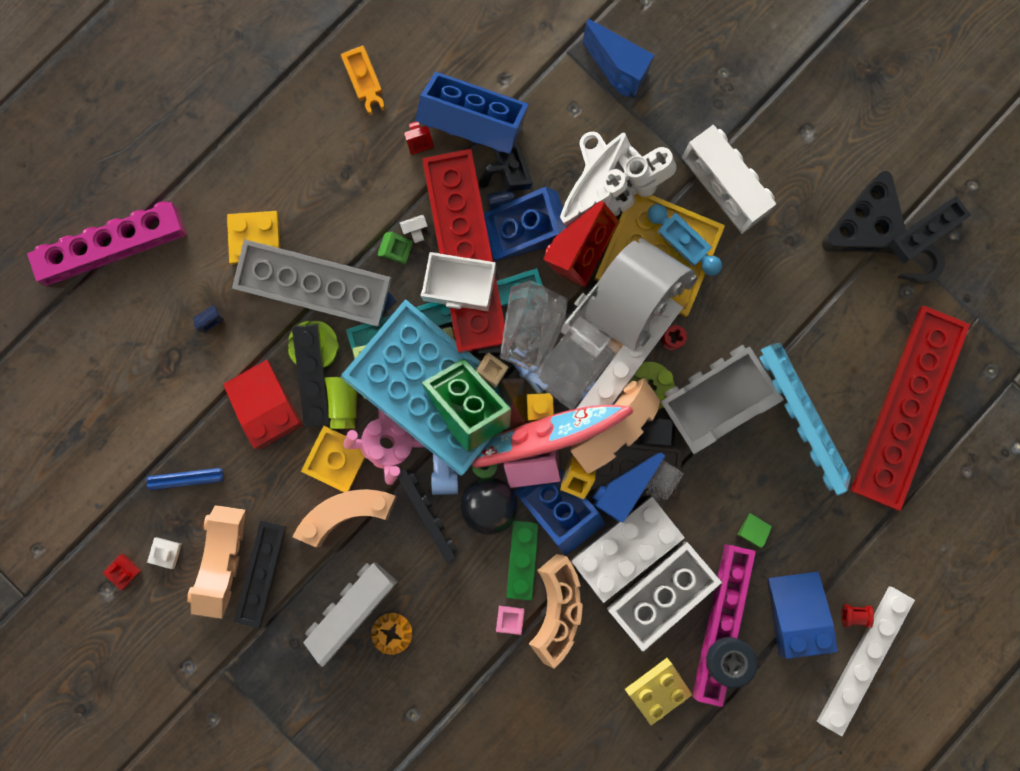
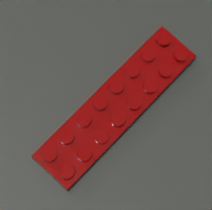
[422,149,509,354]
[850,305,970,511]

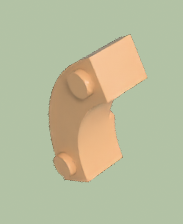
[570,378,661,474]
[293,490,398,547]
[187,505,245,619]
[529,554,583,669]

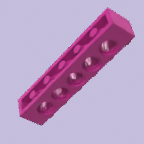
[27,201,187,286]
[692,544,756,707]

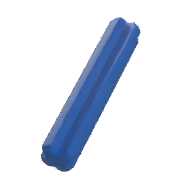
[146,468,224,490]

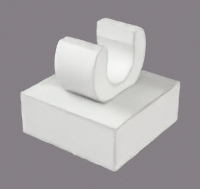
[400,215,427,243]
[147,537,182,569]

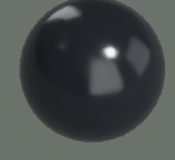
[460,477,518,535]

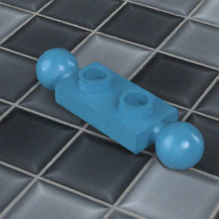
[647,204,722,276]

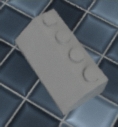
[303,562,398,667]

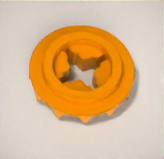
[371,613,412,655]

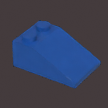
[583,19,654,98]
[484,187,567,261]
[592,453,665,523]
[514,468,605,556]
[767,572,838,659]

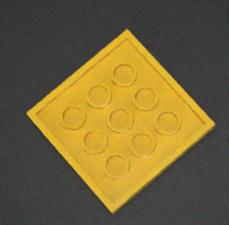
[595,194,725,318]

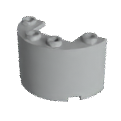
[585,238,697,352]
[661,345,784,454]

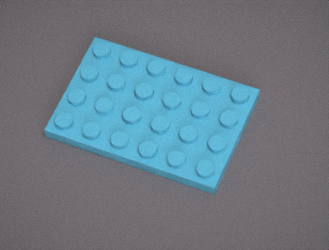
[340,299,501,476]
[760,343,851,495]

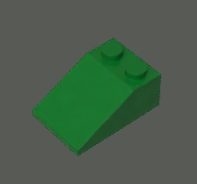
[422,358,511,452]

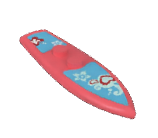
[472,405,633,468]

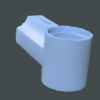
[432,454,458,495]

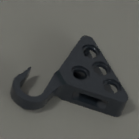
[822,171,945,284]

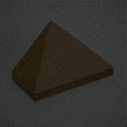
[499,378,528,430]

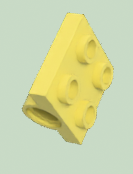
[625,658,692,725]

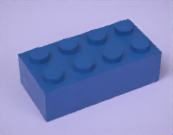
[415,71,529,154]

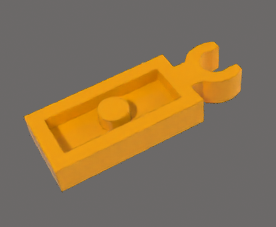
[341,45,385,115]

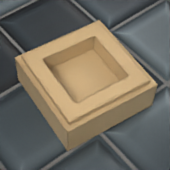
[475,352,509,389]

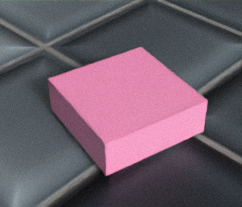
[496,605,525,635]

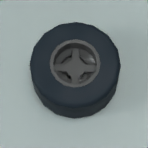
[706,637,758,688]

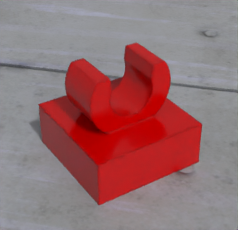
[404,121,434,155]
[103,554,142,591]

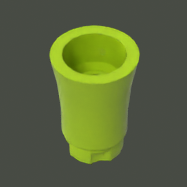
[325,377,358,429]

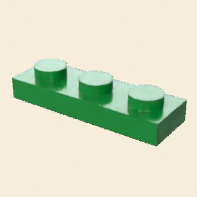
[506,521,539,600]

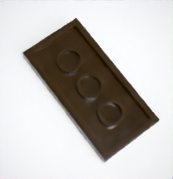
[590,443,683,499]

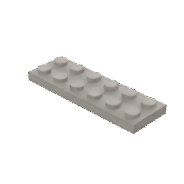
[232,239,392,327]

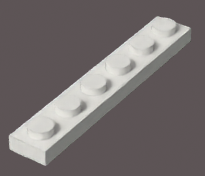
[576,298,683,409]
[817,586,915,736]

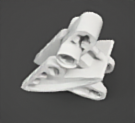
[560,132,677,227]

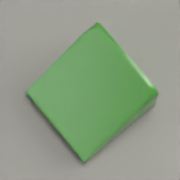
[378,232,413,264]
[737,513,772,549]

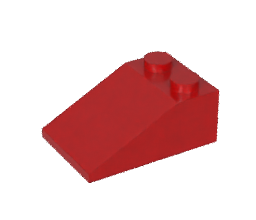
[543,201,620,287]
[223,360,304,450]

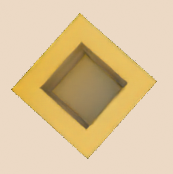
[526,393,554,422]
[560,455,596,499]

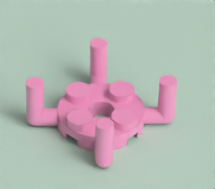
[343,409,425,485]

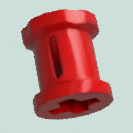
[661,325,687,351]
[841,604,874,628]

